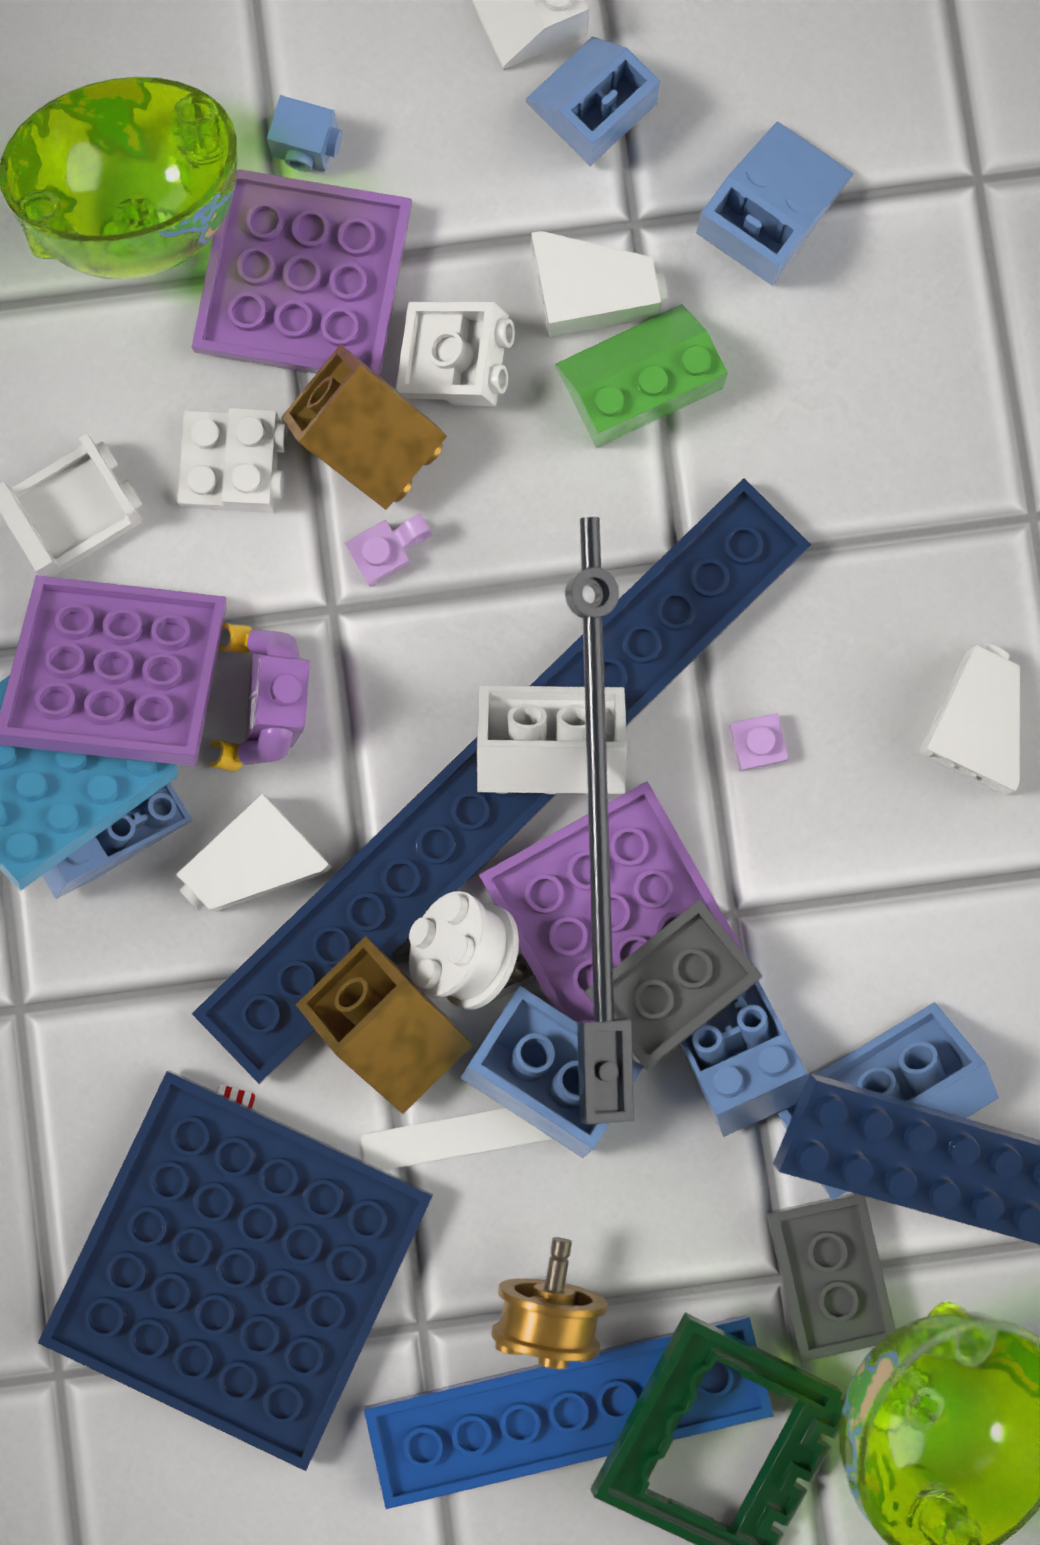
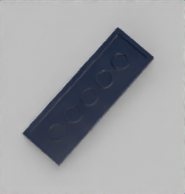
[773,1073,1040,1245]

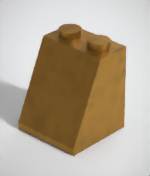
[281,344,447,510]
[296,936,473,1114]

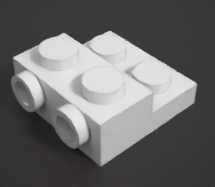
[396,302,515,406]
[177,408,287,513]

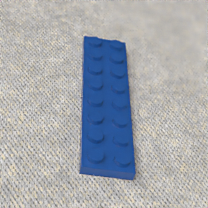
[364,1314,774,1509]

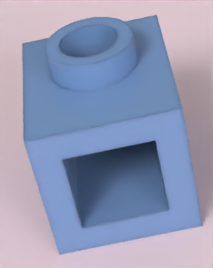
[266,95,343,172]

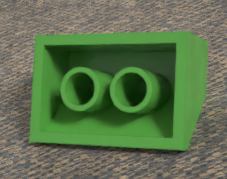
[556,304,728,448]

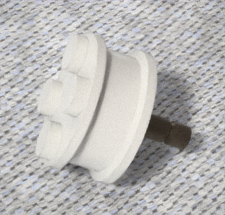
[409,891,527,1010]

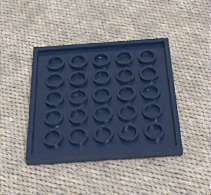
[38,1070,433,1471]

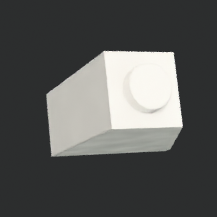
[531,231,667,338]
[918,644,1020,795]
[176,794,333,912]

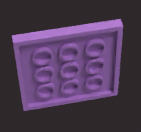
[192,167,412,376]
[0,575,227,767]
[479,781,743,1023]

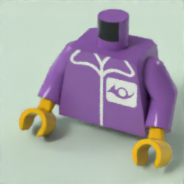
[209,623,310,772]

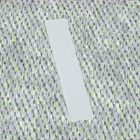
[361,1108,552,1170]

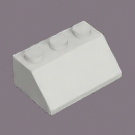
[471,0,589,70]
[477,686,627,794]

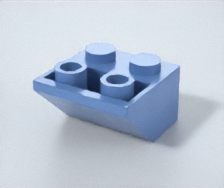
[526,37,660,167]

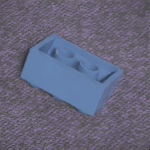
[460,986,644,1158]

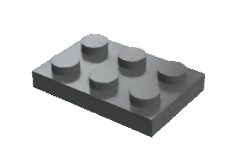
[584,899,763,1070]
[766,1193,898,1362]

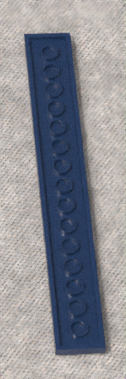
[192,478,811,1084]

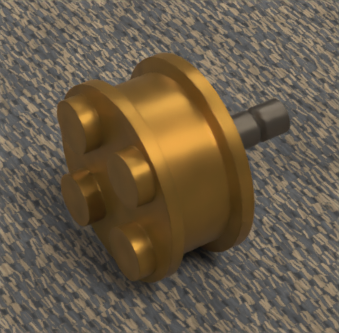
[491,1237,608,1369]

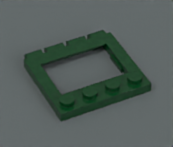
[590,1312,848,1545]

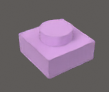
[729,713,788,772]

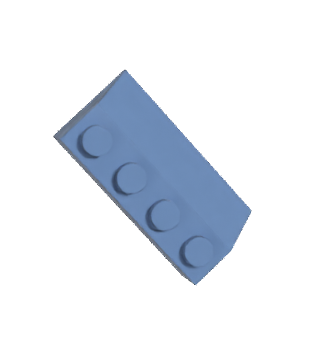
[776,1002,999,1200]

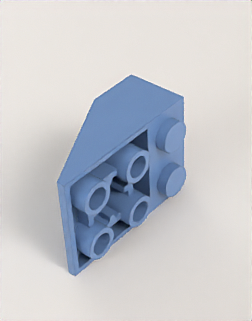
[696,121,854,286]
[42,782,192,899]
[680,981,808,1137]

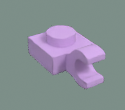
[345,513,433,587]

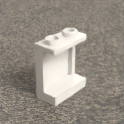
[0,433,143,577]

